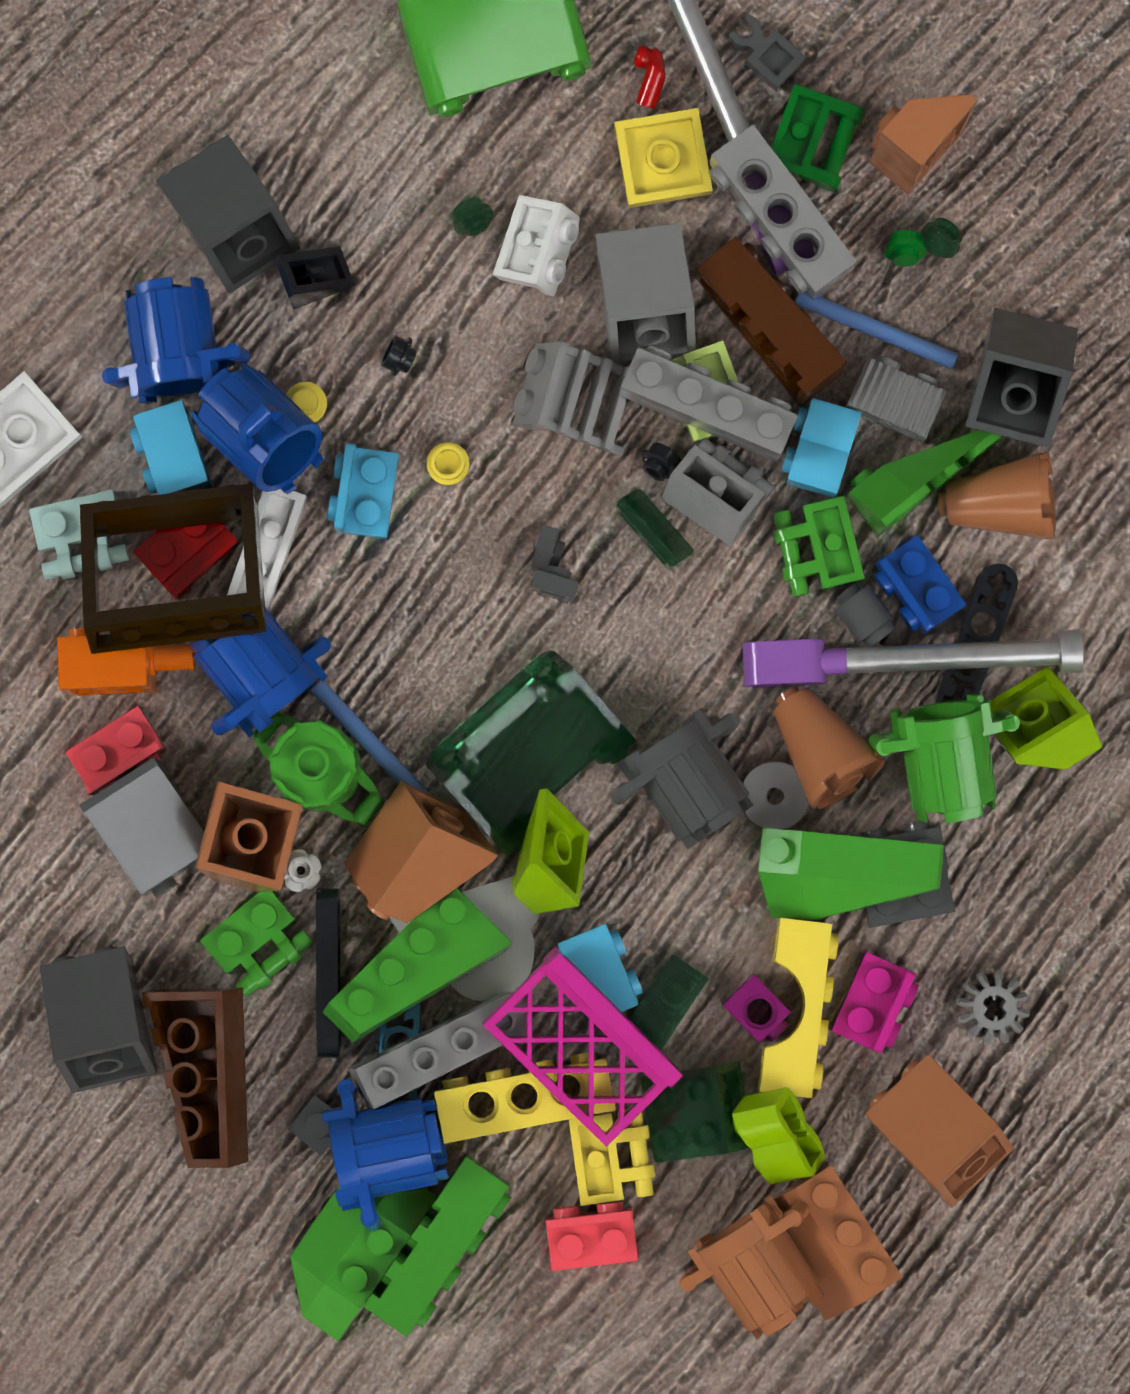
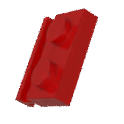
[133,522,239,600]

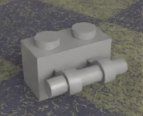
[661,438,775,547]

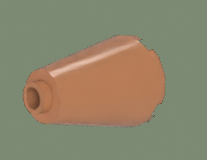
[938,452,1056,539]
[773,687,885,810]

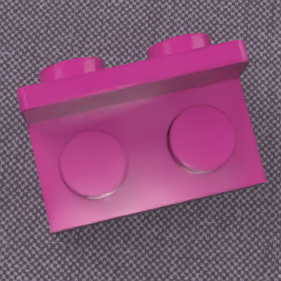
[830,952,919,1053]

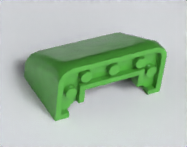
[397,0,592,118]

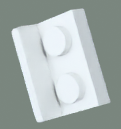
[493,195,580,296]

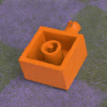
[57,628,196,696]

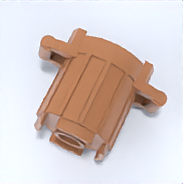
[679,1195,824,1340]

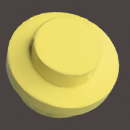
[286,382,327,423]
[427,442,470,486]

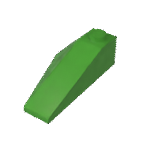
[846,430,1005,537]
[758,828,944,921]

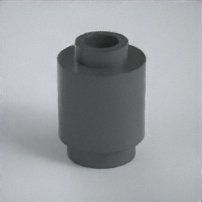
[834,583,896,647]

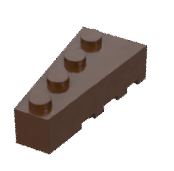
[694,236,847,407]
[142,988,249,1168]

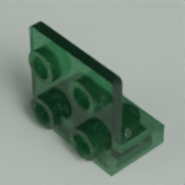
[641,1060,749,1163]

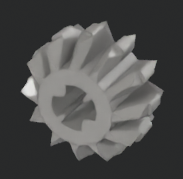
[955,971,1030,1045]

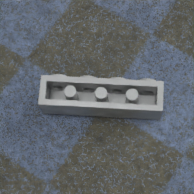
[619,346,798,462]

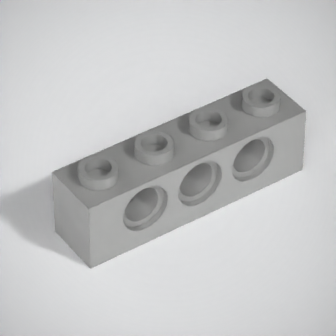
[709,124,857,300]
[348,992,526,1109]

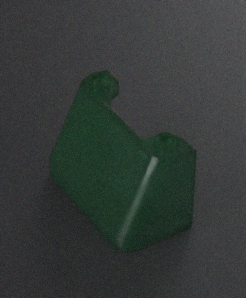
[425,650,636,857]

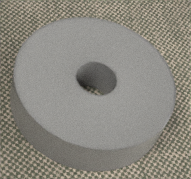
[743,761,809,830]

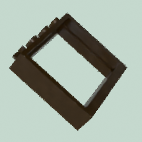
[80,483,267,654]

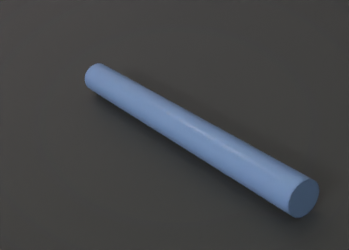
[795,292,958,369]
[310,681,430,794]

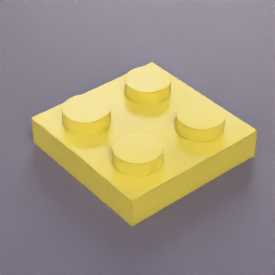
[614,108,713,208]

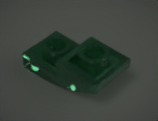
[630,955,709,1051]

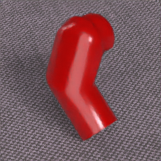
[633,45,666,109]

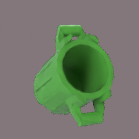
[869,694,1020,823]
[252,713,385,827]

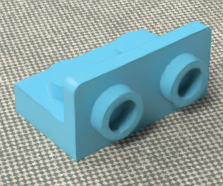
[328,443,399,540]

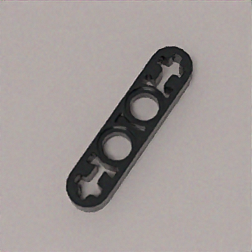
[934,563,1018,703]
[316,888,341,1058]

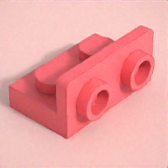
[65,706,167,796]
[545,1201,638,1271]

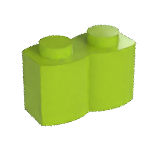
[732,1087,825,1184]

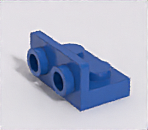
[874,535,967,636]

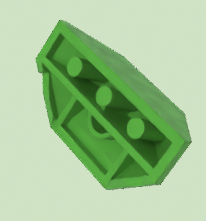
[290,1185,438,1341]

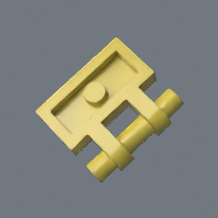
[569,1110,656,1206]

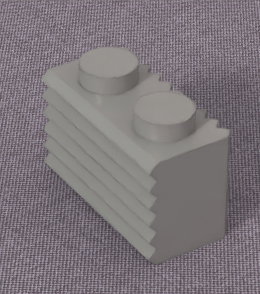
[845,355,947,444]

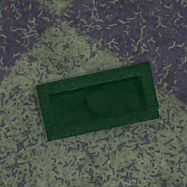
[616,489,694,572]

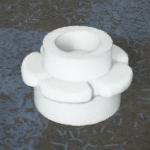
[284,849,322,892]

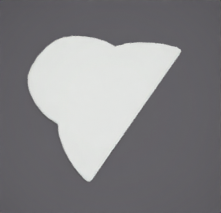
[390,876,540,1001]

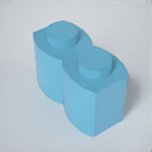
[781,398,862,498]

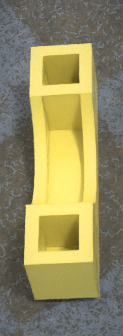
[758,918,839,1098]

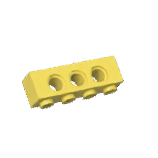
[434,1051,616,1144]

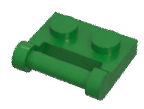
[771,84,866,192]

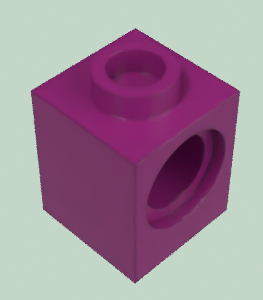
[721,974,791,1043]

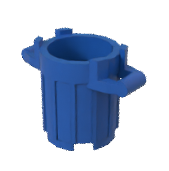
[102,277,250,404]
[191,362,323,494]
[189,607,331,738]
[322,1080,450,1231]

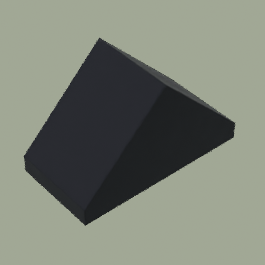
[274,246,355,309]

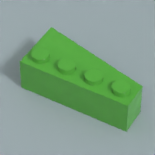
[323,888,513,1043]
[363,1154,512,1337]

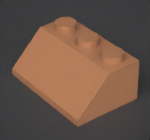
[870,94,978,195]
[755,1162,903,1320]

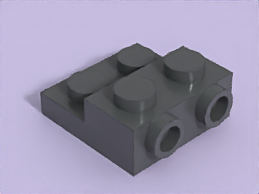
[861,820,955,928]

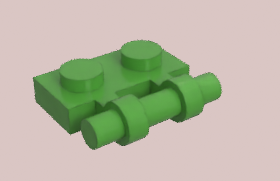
[773,496,865,597]
[200,891,314,998]

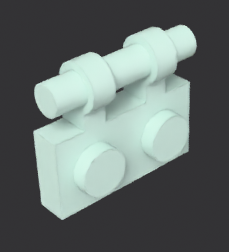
[29,489,129,580]

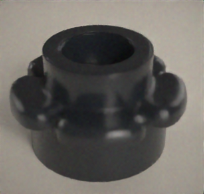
[381,335,417,376]
[641,442,681,481]

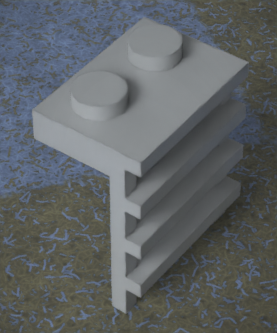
[512,341,629,456]

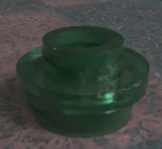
[452,197,494,236]
[921,218,962,258]

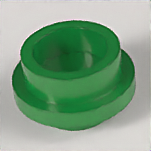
[884,230,927,267]

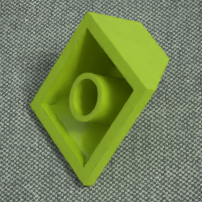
[991,666,1102,770]
[512,788,589,914]

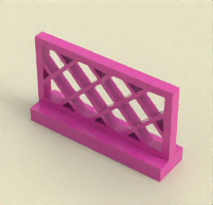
[482,946,683,1147]

